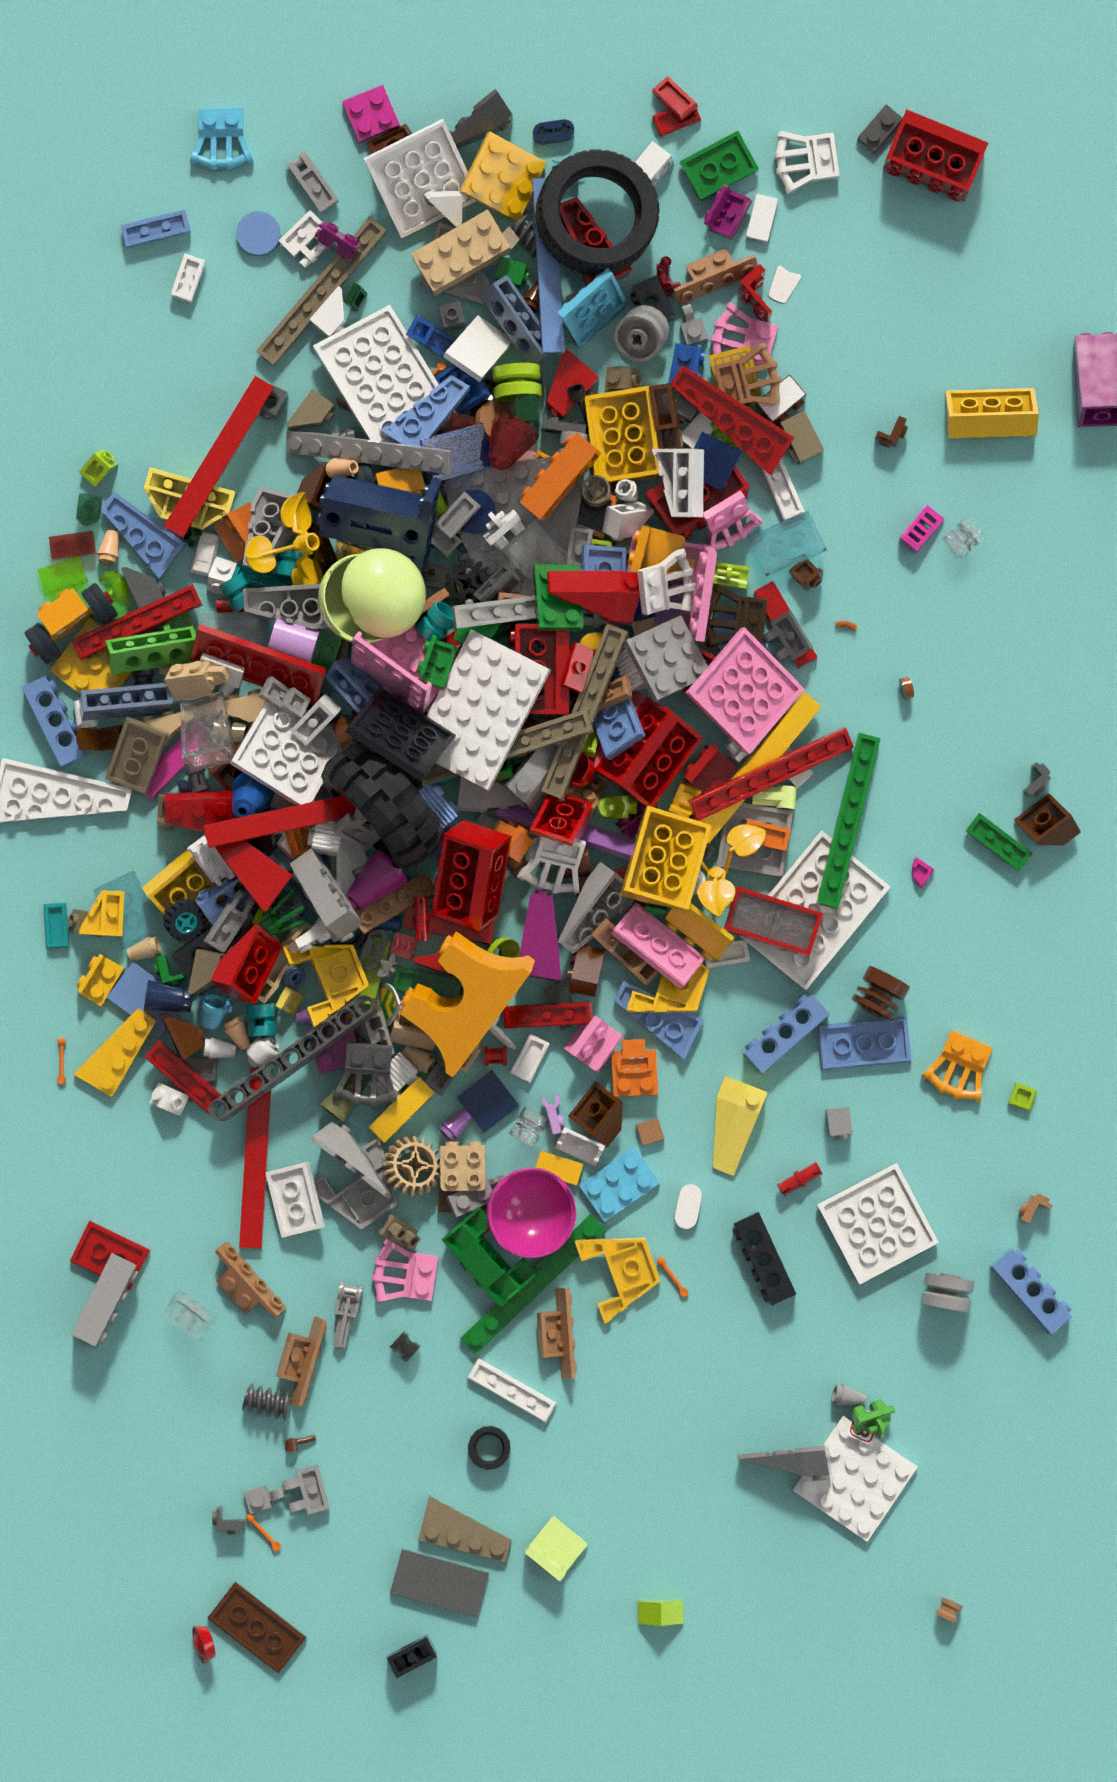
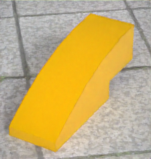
[368,1077,435,1143]

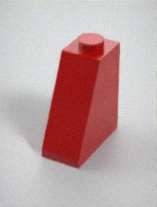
[547,348,599,420]

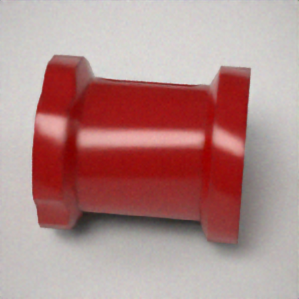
[484,1046,507,1066]

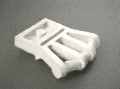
[774,131,840,195]
[637,548,695,615]
[517,836,586,895]

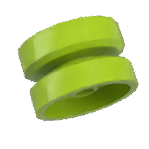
[492,363,542,403]

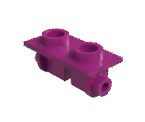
[314,222,362,260]
[615,803,659,838]

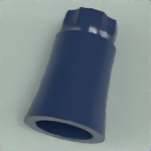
[144,980,193,1012]

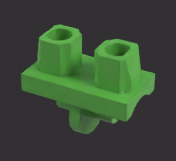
[851,1399,895,1438]

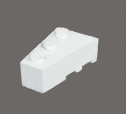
[652,449,704,517]

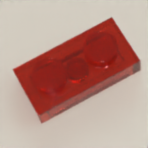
[49,531,97,560]

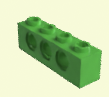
[105,626,196,675]

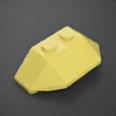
[144,467,236,530]

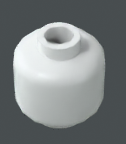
[246,1035,279,1068]

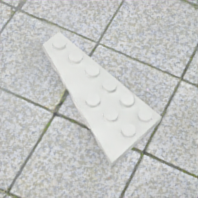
[0,758,133,822]

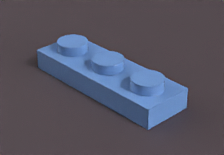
[121,210,191,248]

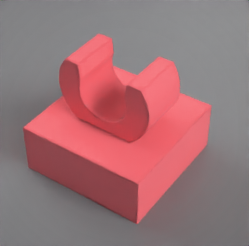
[389,932,417,960]

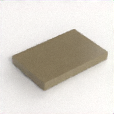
[105,716,169,795]

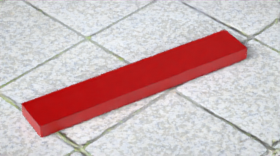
[71,584,203,661]

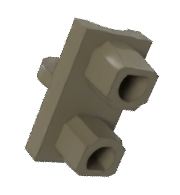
[378,1214,420,1249]

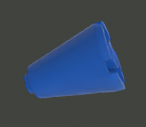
[232,773,275,818]

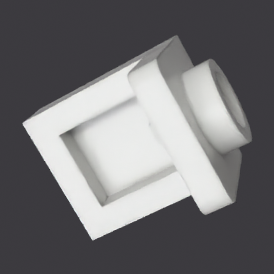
[207,557,237,595]
[149,1082,189,1116]

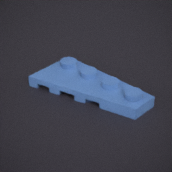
[381,375,470,447]
[101,492,186,580]
[614,980,704,1060]

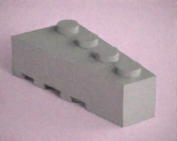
[290,848,363,939]
[71,1253,138,1349]

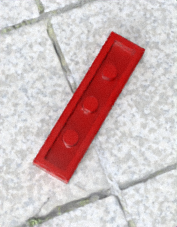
[754,581,818,669]
[503,1001,593,1029]
[144,1039,222,1115]

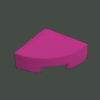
[912,857,935,888]

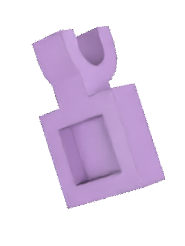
[541,1094,565,1135]

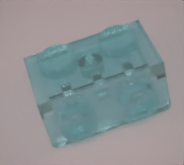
[273,871,310,922]

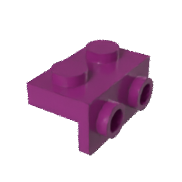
[704,185,752,240]

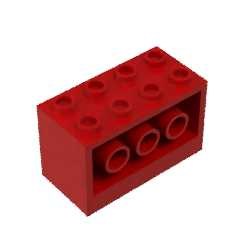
[883,109,988,202]
[645,443,750,541]
[509,624,569,717]
[595,697,703,807]
[431,820,512,931]

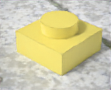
[275,987,304,1016]

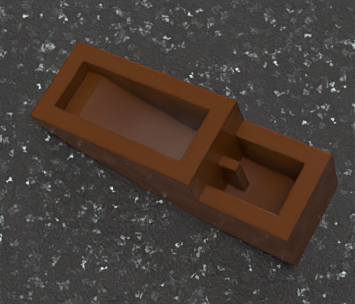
[649,383,684,449]

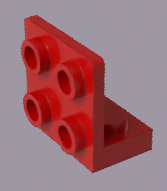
[738,264,772,322]

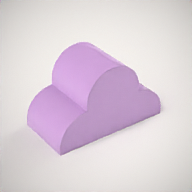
[268,619,321,663]

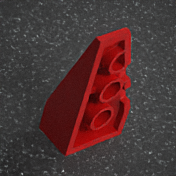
[547,571,640,624]

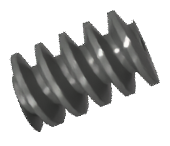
[511,214,536,258]
[242,1383,291,1421]

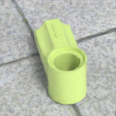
[752,786,797,810]

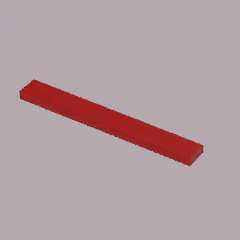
[164,376,275,538]
[687,727,854,821]
[203,795,356,849]
[239,1068,273,1249]

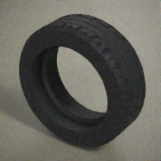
[535,149,660,276]

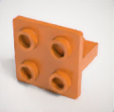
[213,502,251,562]

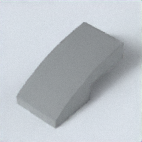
[259,676,311,719]

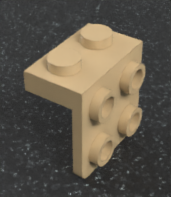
[440,1141,486,1191]

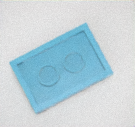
[579,1147,659,1222]

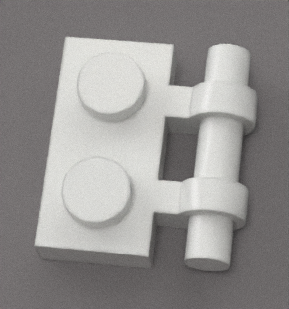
[279,210,329,268]

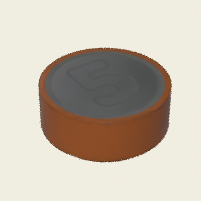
[899,677,914,700]

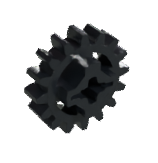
[445,558,493,605]

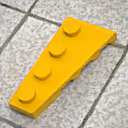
[74,1008,158,1097]

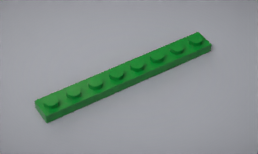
[816,733,881,909]
[460,1214,606,1355]

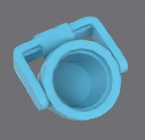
[197,992,234,1029]

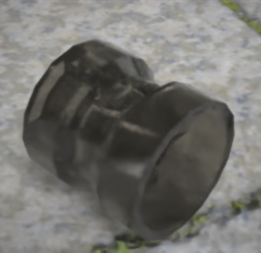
[389,1331,421,1362]

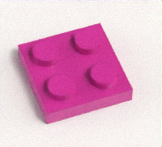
[342,85,400,144]

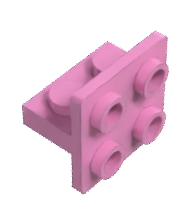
[564,1015,623,1072]

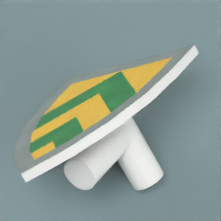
[379,983,402,1027]

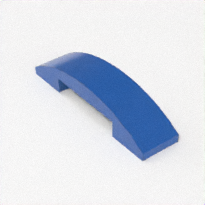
[406,315,456,360]

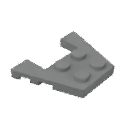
[314,1137,399,1230]

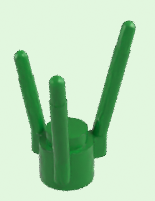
[259,889,307,936]

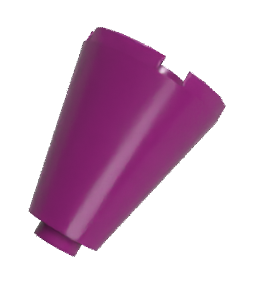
[345,850,407,911]

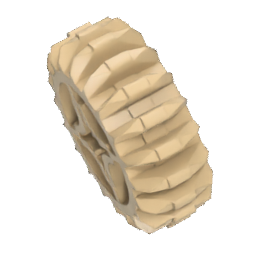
[382,1136,440,1197]

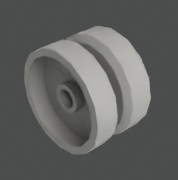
[614,305,669,362]
[920,1273,975,1312]

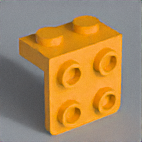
[628,525,685,573]

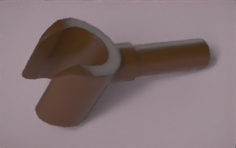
[285,1435,316,1452]

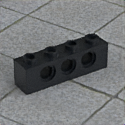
[171,905,254,978]
[732,1212,796,1305]

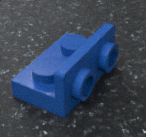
[668,343,705,389]

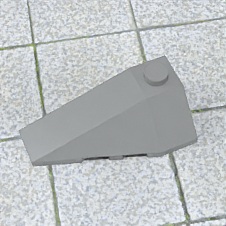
[243,487,294,568]

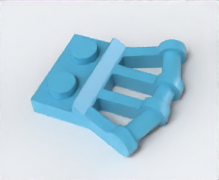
[190,108,254,170]

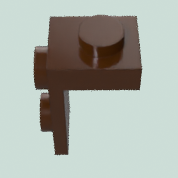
[76,725,123,752]

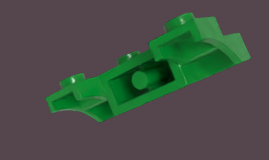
[441,1207,538,1308]

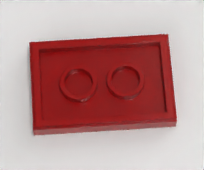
[70,1221,150,1290]

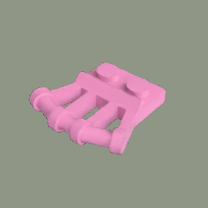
[710,302,778,366]
[703,491,764,550]
[371,1238,439,1303]

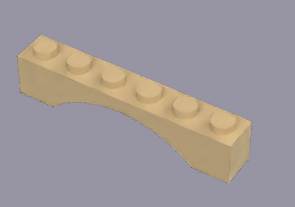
[140,689,266,746]

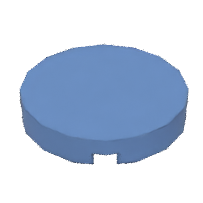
[236,211,281,256]

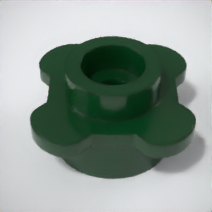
[180,527,202,548]

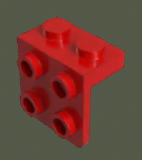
[684,743,740,794]

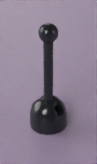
[567,384,589,433]

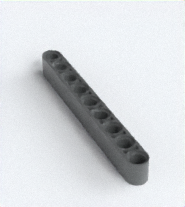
[209,995,379,1121]

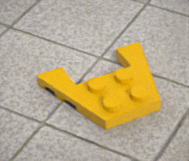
[282,945,369,1028]
[626,963,710,1013]
[575,1238,661,1324]

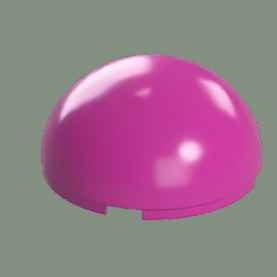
[487,1168,576,1258]

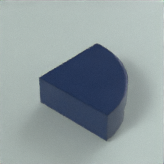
[177,779,190,793]

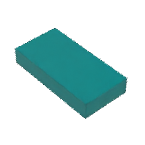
[43,902,70,949]

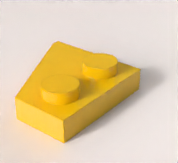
[78,890,124,937]

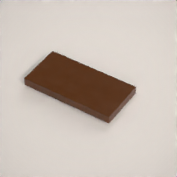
[208,1581,307,1674]

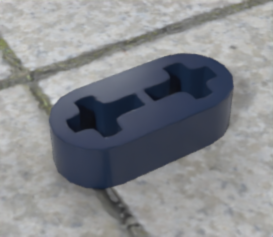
[533,119,574,145]

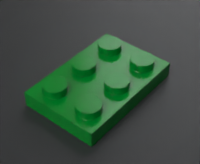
[680,131,759,202]
[533,564,583,631]

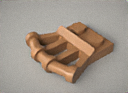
[714,342,782,405]

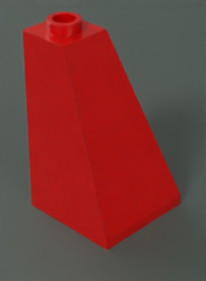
[215,841,293,913]

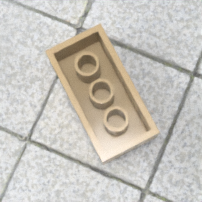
[411,210,511,297]

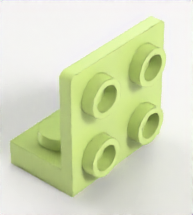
[525,1516,587,1581]

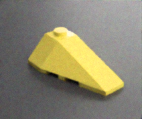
[712,1076,767,1176]

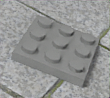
[623,615,708,702]
[716,803,793,877]

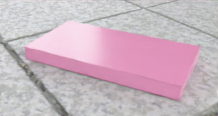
[611,902,706,989]

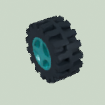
[163,899,206,942]

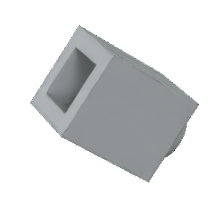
[826,1107,853,1140]

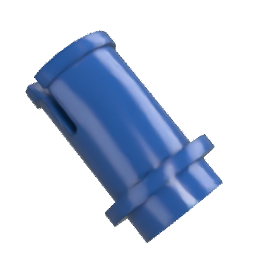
[373,916,401,933]

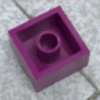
[307,1018,358,1075]

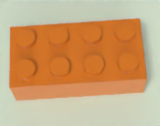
[520,433,602,522]

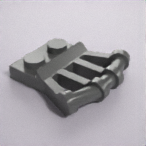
[332,1042,397,1107]

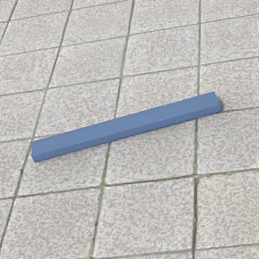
[532,178,565,354]

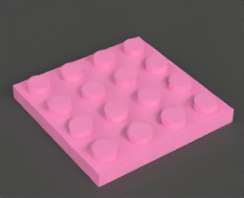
[686,627,804,754]

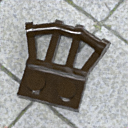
[706,584,768,648]

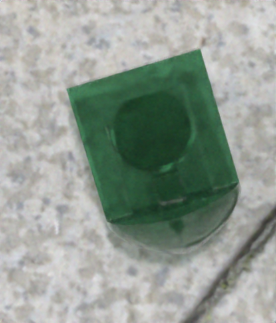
[76,493,103,527]

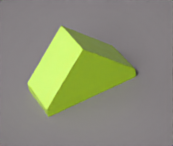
[638,1600,683,1626]

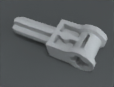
[333,1281,363,1348]

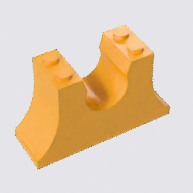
[399,931,535,1077]

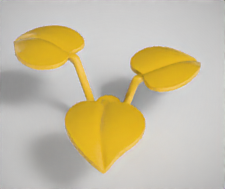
[245,492,321,585]
[697,824,766,917]

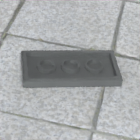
[390,1549,489,1617]

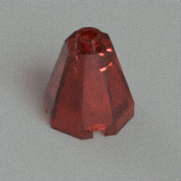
[488,412,539,470]

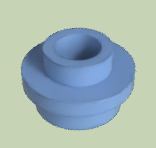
[283,965,305,987]

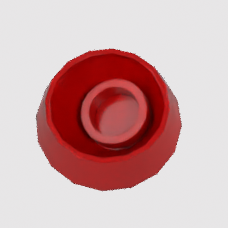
[192,1626,216,1664]

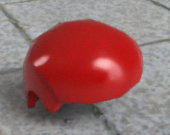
[569,753,595,788]

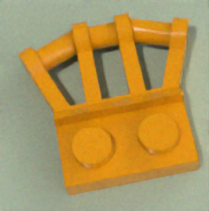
[921,1030,993,1102]

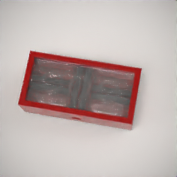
[723,886,823,957]

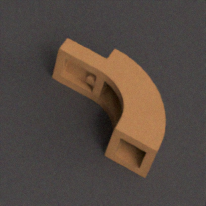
[591,918,659,986]

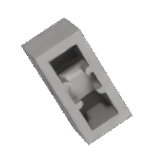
[351,1011,395,1054]

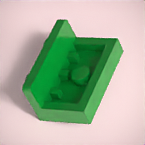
[415,635,458,690]

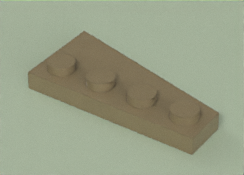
[418,1495,511,1562]

